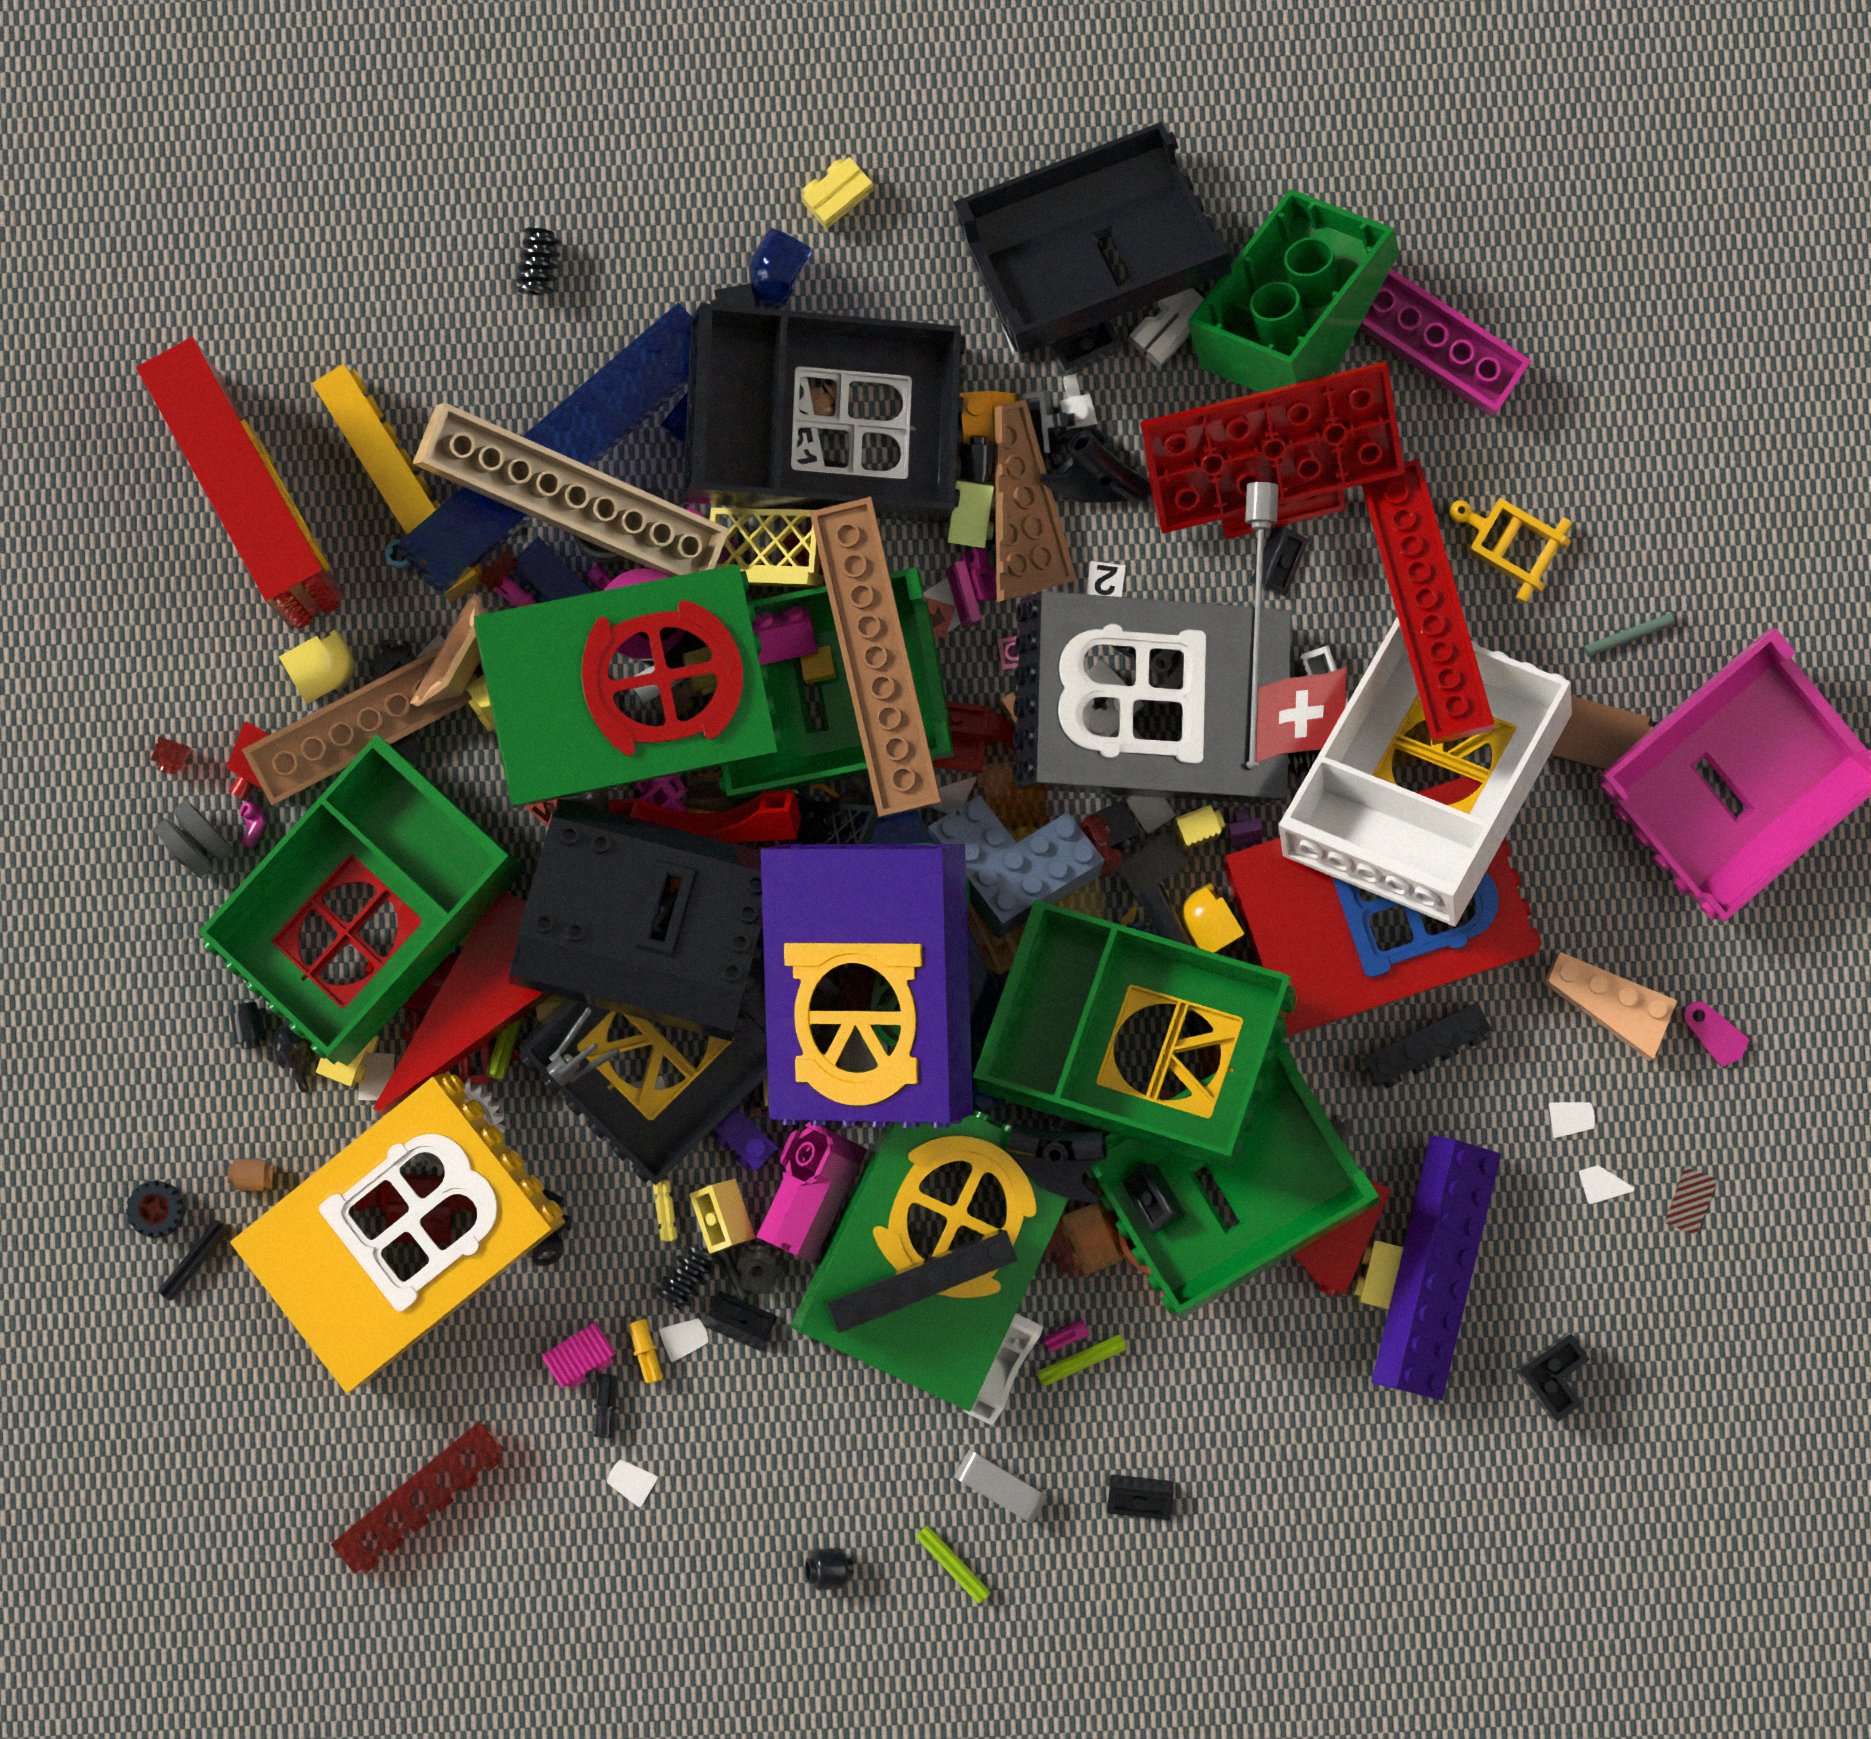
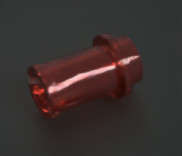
[480,550,519,589]

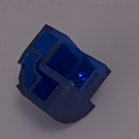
[748,228,811,310]

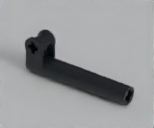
[1139,884,1213,1037]

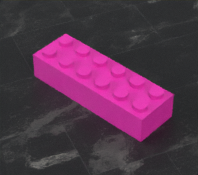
[1358,269,1532,418]

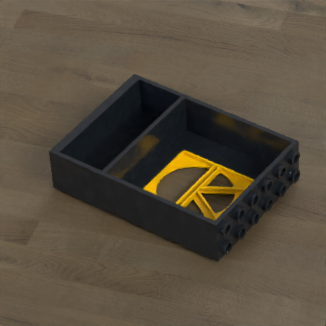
[519,885,846,1186]

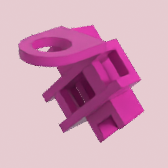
[635,775,689,812]

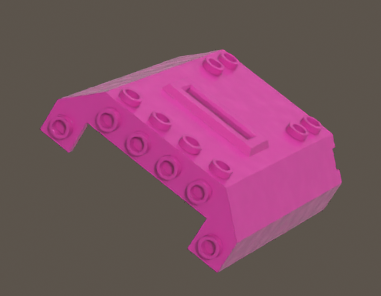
[1597,628,1871,921]

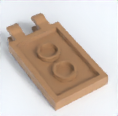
[1549,696,1654,770]

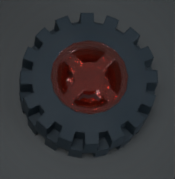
[126,1181,186,1238]

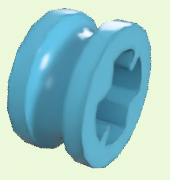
[385,539,414,569]

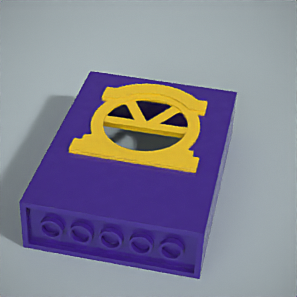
[761,844,973,1128]

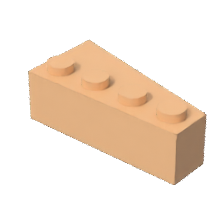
[1544,952,1677,1061]

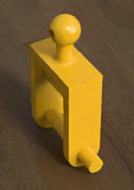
[1449,498,1573,604]

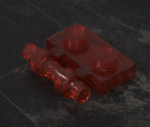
[1078,813,1122,877]

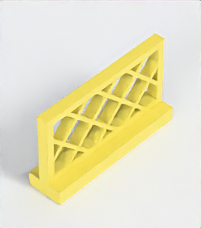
[710,508,824,588]

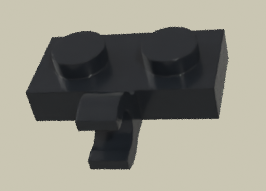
[1017,390,1076,455]

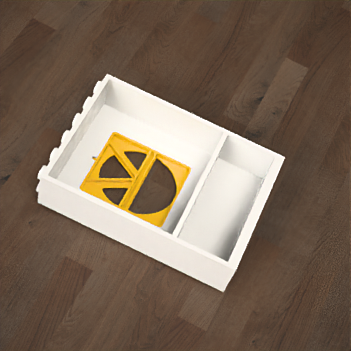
[1279,618,1572,927]

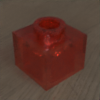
[151,736,193,776]

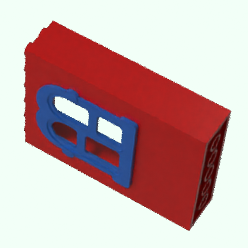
[1222,776,1542,1039]

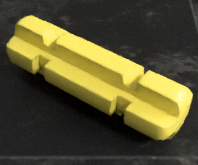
[653,1179,678,1242]

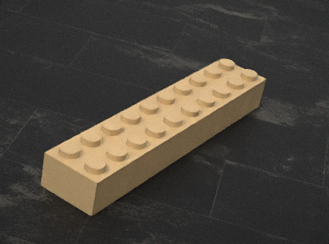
[413,403,730,577]

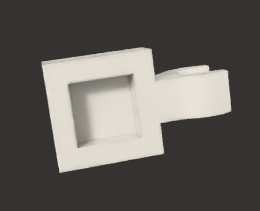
[1059,374,1097,430]

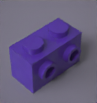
[712,1107,779,1171]

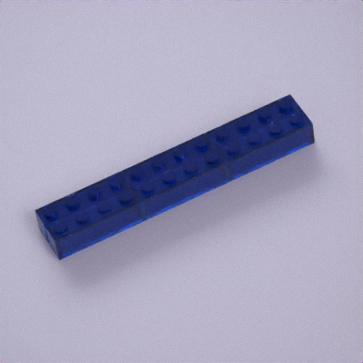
[398,302,692,596]

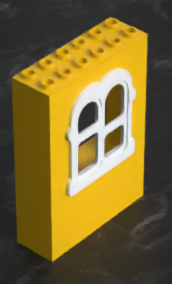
[230,1072,566,1394]

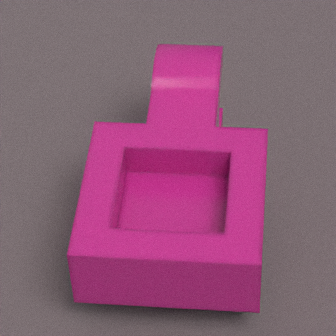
[961,547,997,602]

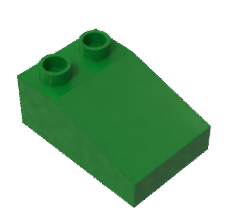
[1187,189,1400,392]

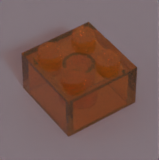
[1060,1201,1127,1276]

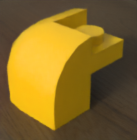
[1178,883,1245,954]

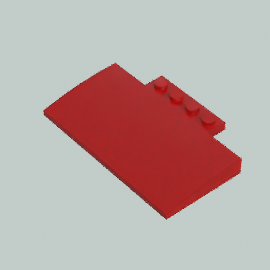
[1140,361,1405,540]

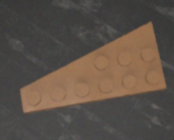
[994,399,1077,602]

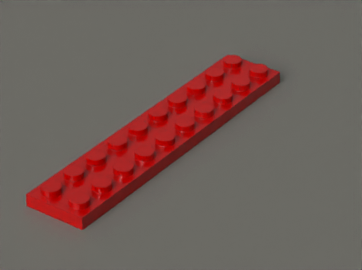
[1361,459,1495,745]

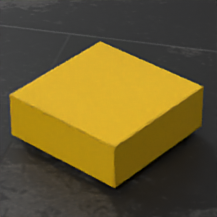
[800,645,837,684]

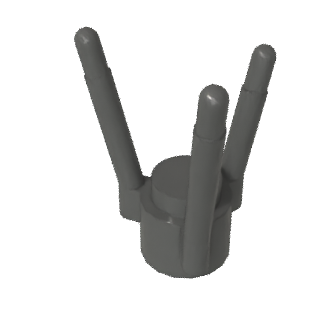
[546,1007,620,1087]

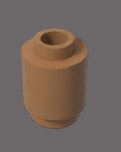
[227,1158,274,1192]

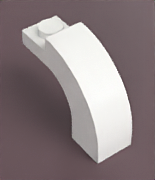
[964,1314,1043,1425]

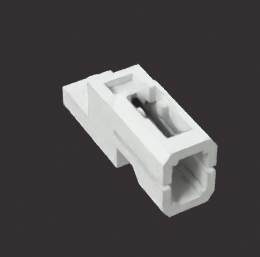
[1128,285,1204,369]

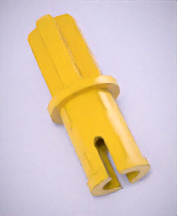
[627,1319,663,1384]

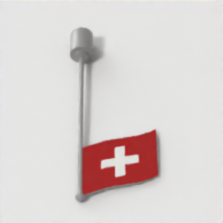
[1245,482,1347,769]

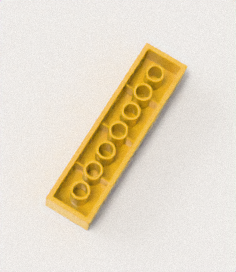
[312,363,482,603]

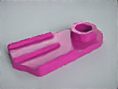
[1684,1001,1750,1067]

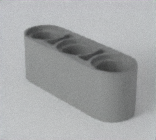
[953,1449,1048,1524]

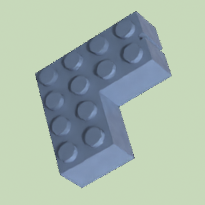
[925,795,1105,939]

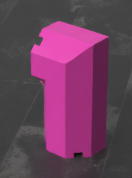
[756,1122,868,1264]

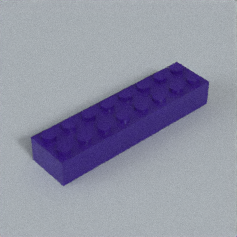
[1371,1135,1501,1401]

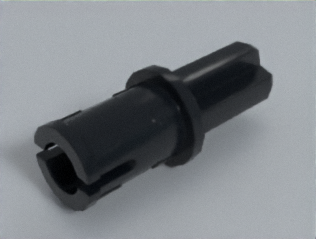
[594,1374,619,1438]

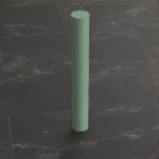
[1583,613,1675,657]

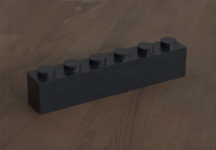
[823,1229,1018,1333]

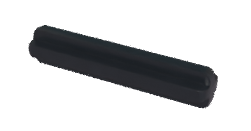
[158,1220,229,1301]

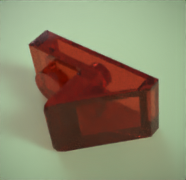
[1043,1218,1083,1279]

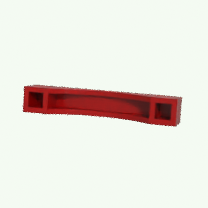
[608,790,801,843]

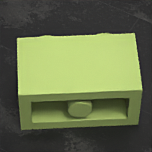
[947,477,996,548]

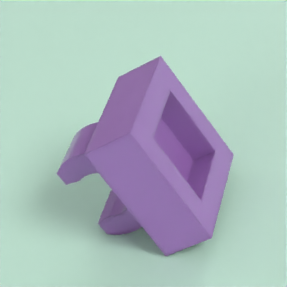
[1229,809,1262,848]

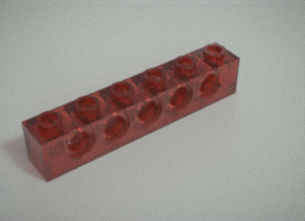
[331,1421,506,1574]

